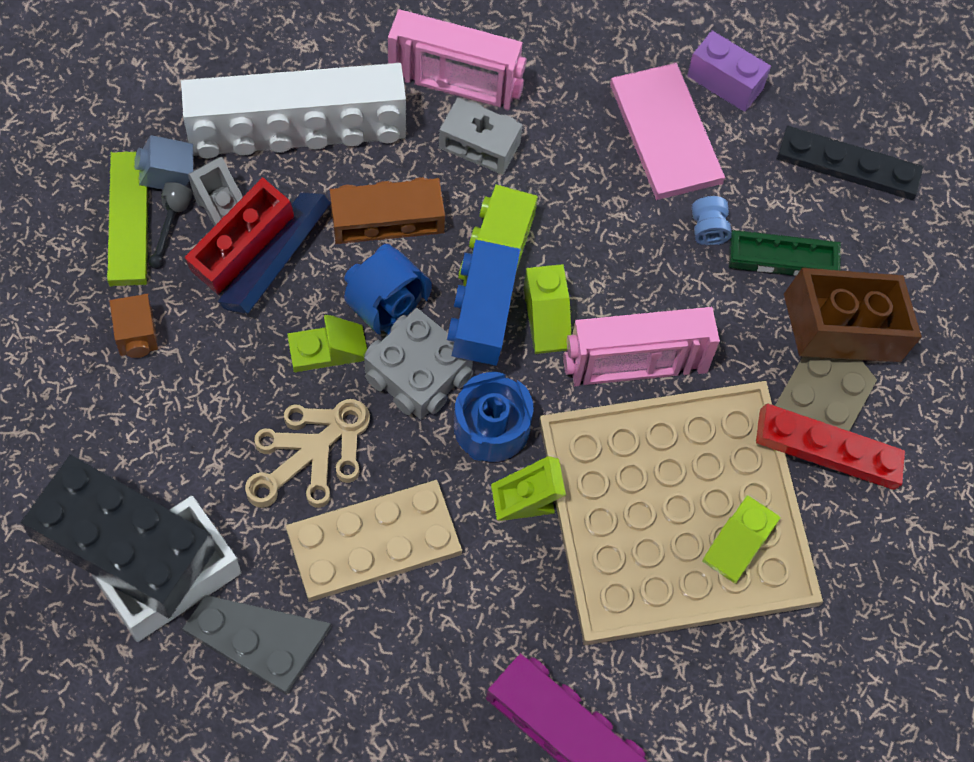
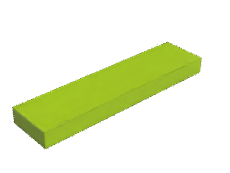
[107,152,148,286]

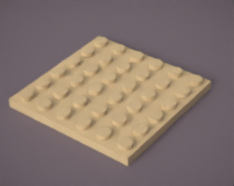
[539,381,823,645]

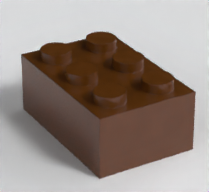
[784,268,922,362]

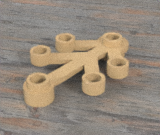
[245,399,370,508]

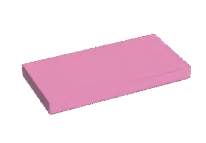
[610,63,725,200]

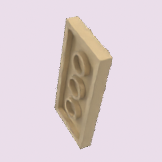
[286,480,462,602]

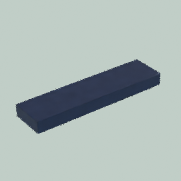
[218,193,331,314]

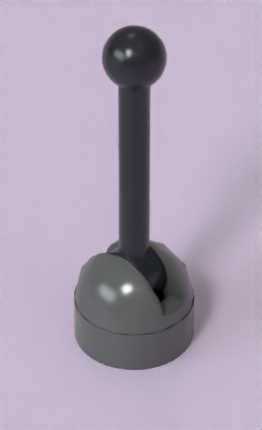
[149,182,193,269]

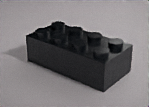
[21,454,216,619]

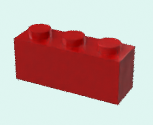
[184,177,294,295]

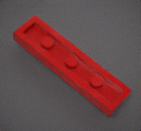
[756,403,905,490]

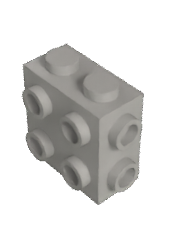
[364,308,473,420]

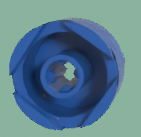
[344,243,432,335]
[453,372,533,462]

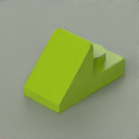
[287,315,367,372]
[491,456,566,521]
[702,495,781,584]

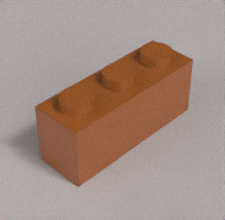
[330,177,445,244]

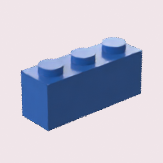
[447,239,520,366]

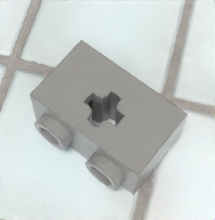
[439,97,523,175]

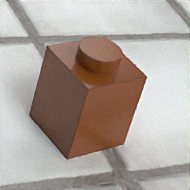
[109,294,158,358]

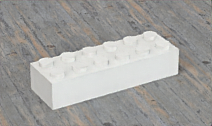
[181,63,406,158]

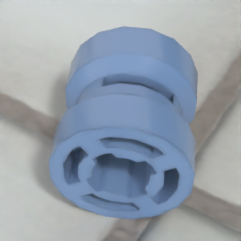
[692,196,731,245]

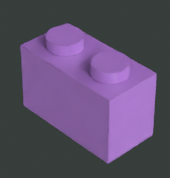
[687,31,771,112]

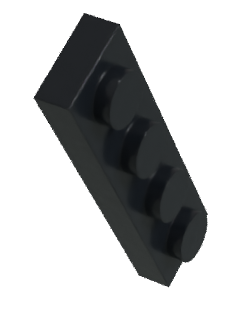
[776,125,924,201]

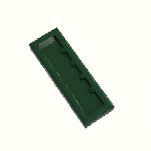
[728,230,841,275]

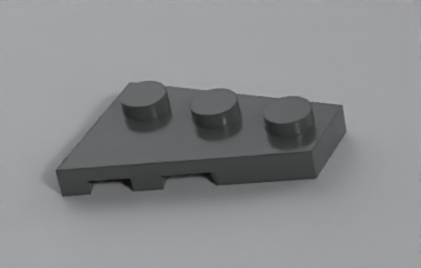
[182,595,331,695]

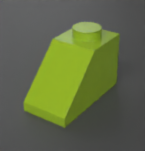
[523,264,571,354]

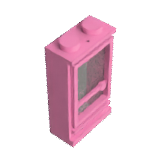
[388,9,527,110]
[563,307,720,387]

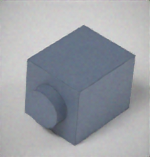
[134,135,193,189]

